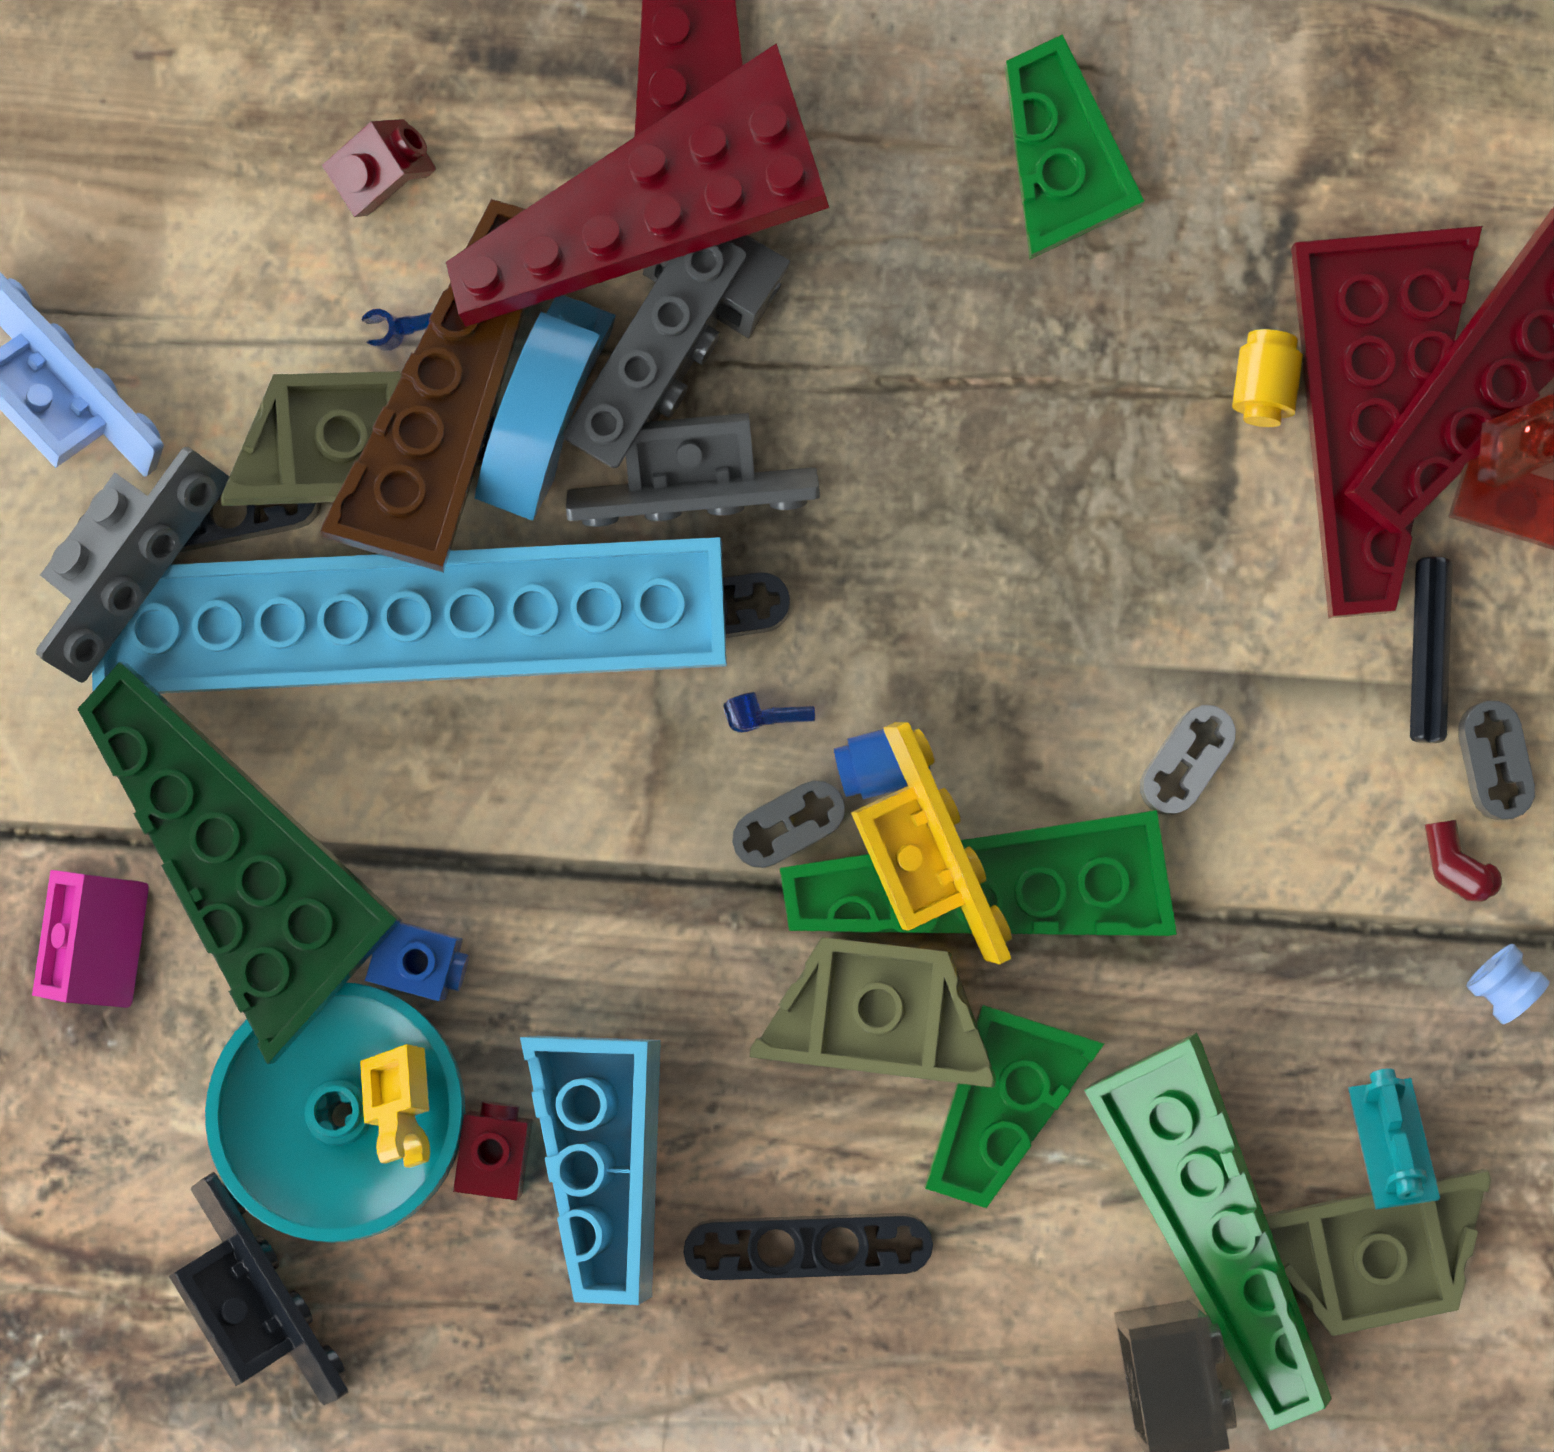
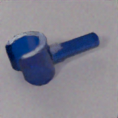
[362,309,432,351]
[723,692,815,733]

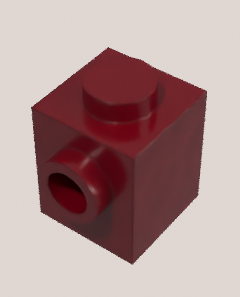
[453,1101,533,1201]

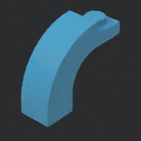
[474,295,616,521]

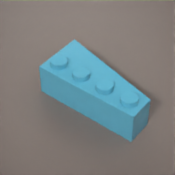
[520,1036,661,1305]

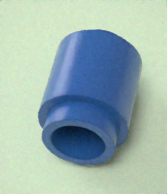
[834,729,931,800]

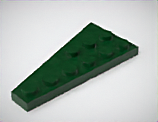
[78,661,403,1064]

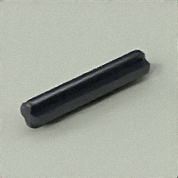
[1410,556,1453,743]

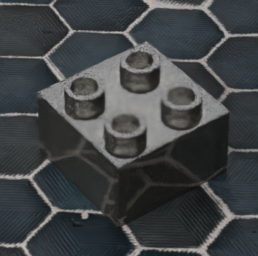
[1114,1300,1237,1452]

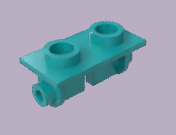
[1348,1068,1440,1210]

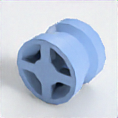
[1466,944,1550,1024]

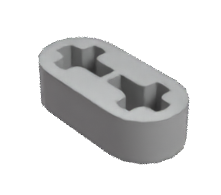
[1140,705,1236,815]

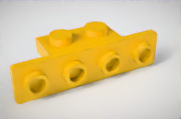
[851,722,1012,965]

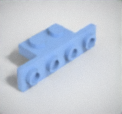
[0,272,164,477]

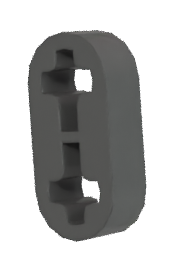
[1458,701,1535,820]
[732,780,845,868]

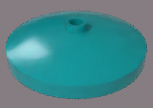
[205,983,465,1243]

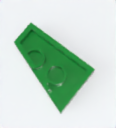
[1004,34,1145,260]
[924,1004,1104,1208]

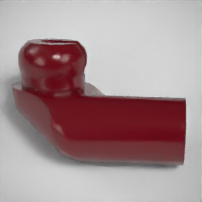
[1424,820,1502,902]

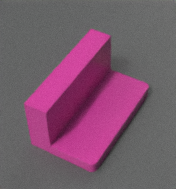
[32,870,149,1008]

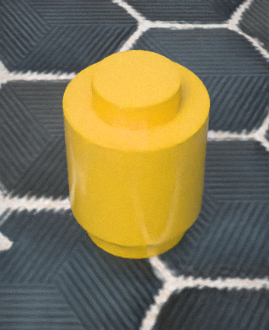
[1232,329,1303,427]

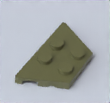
[221,371,401,506]
[749,937,996,1087]
[1265,1169,1491,1336]

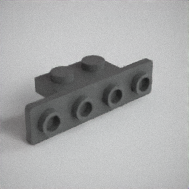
[563,241,746,469]
[566,413,820,527]
[36,447,230,683]

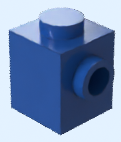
[365,922,469,1001]

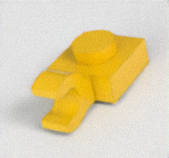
[360,1044,430,1168]

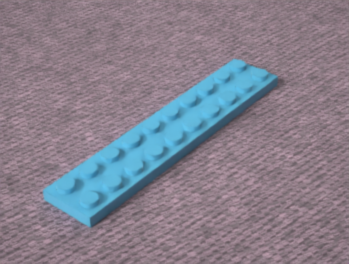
[92,537,727,694]

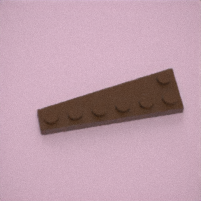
[320,199,526,573]

